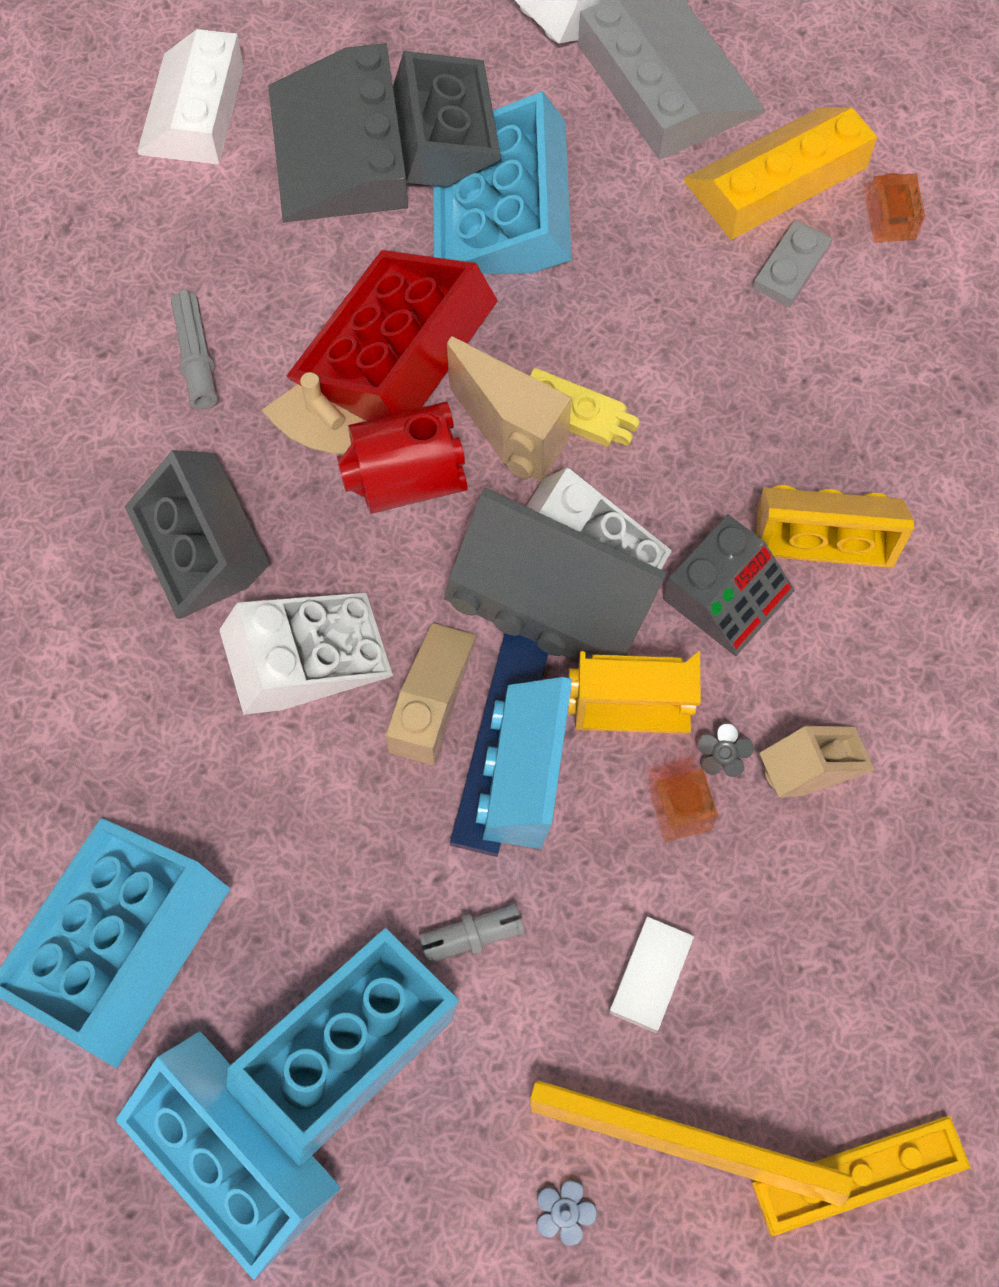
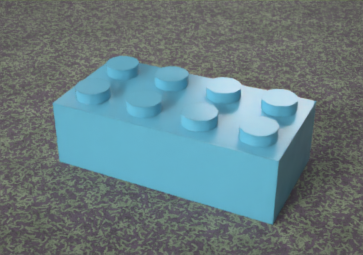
[226,928,459,1167]

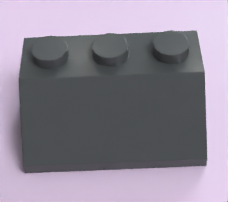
[393,51,501,187]
[125,450,270,619]

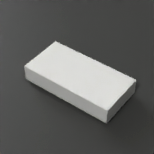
[609,917,694,1034]

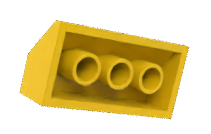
[684,107,877,240]

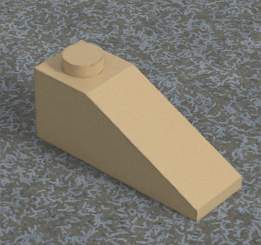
[385,623,477,766]

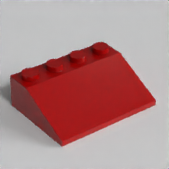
[286,250,498,421]

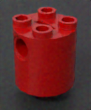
[337,402,468,514]

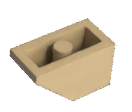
[760,726,875,797]

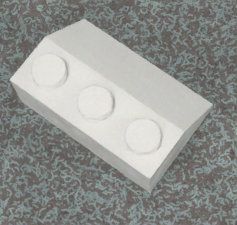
[137,29,244,164]

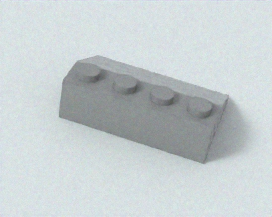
[578,0,765,160]

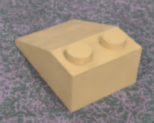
[447,336,572,482]

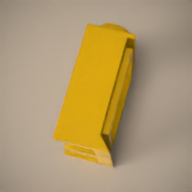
[568,651,701,734]

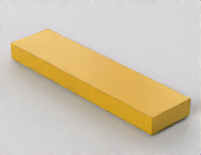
[751,1116,971,1237]

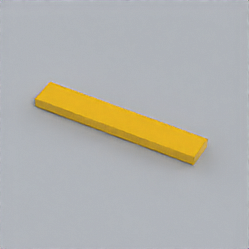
[530,1081,853,1207]

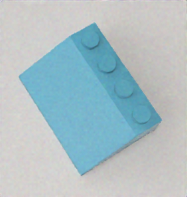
[433,91,572,274]
[0,818,231,1069]

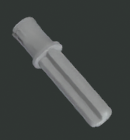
[171,289,218,410]

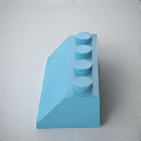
[115,1031,341,1280]

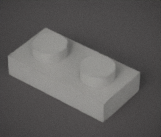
[752,220,833,307]

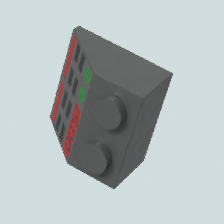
[663,514,795,656]

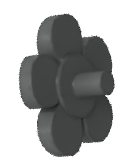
[697,723,754,777]

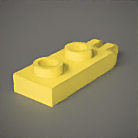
[530,367,640,447]

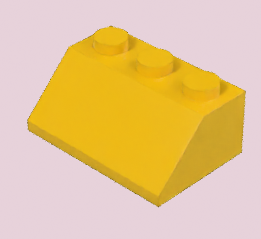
[756,485,914,568]

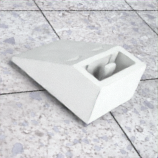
[526,467,672,569]
[219,593,393,715]

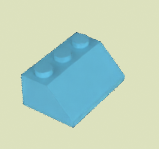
[476,677,572,849]

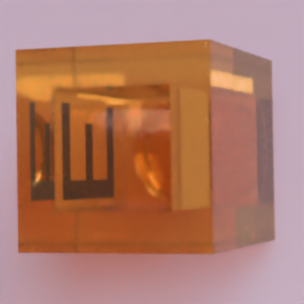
[866,173,925,243]
[651,769,719,843]

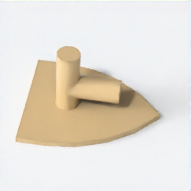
[261,372,363,454]

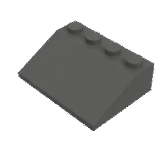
[268,43,408,223]
[444,487,667,663]

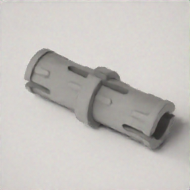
[419,903,525,966]

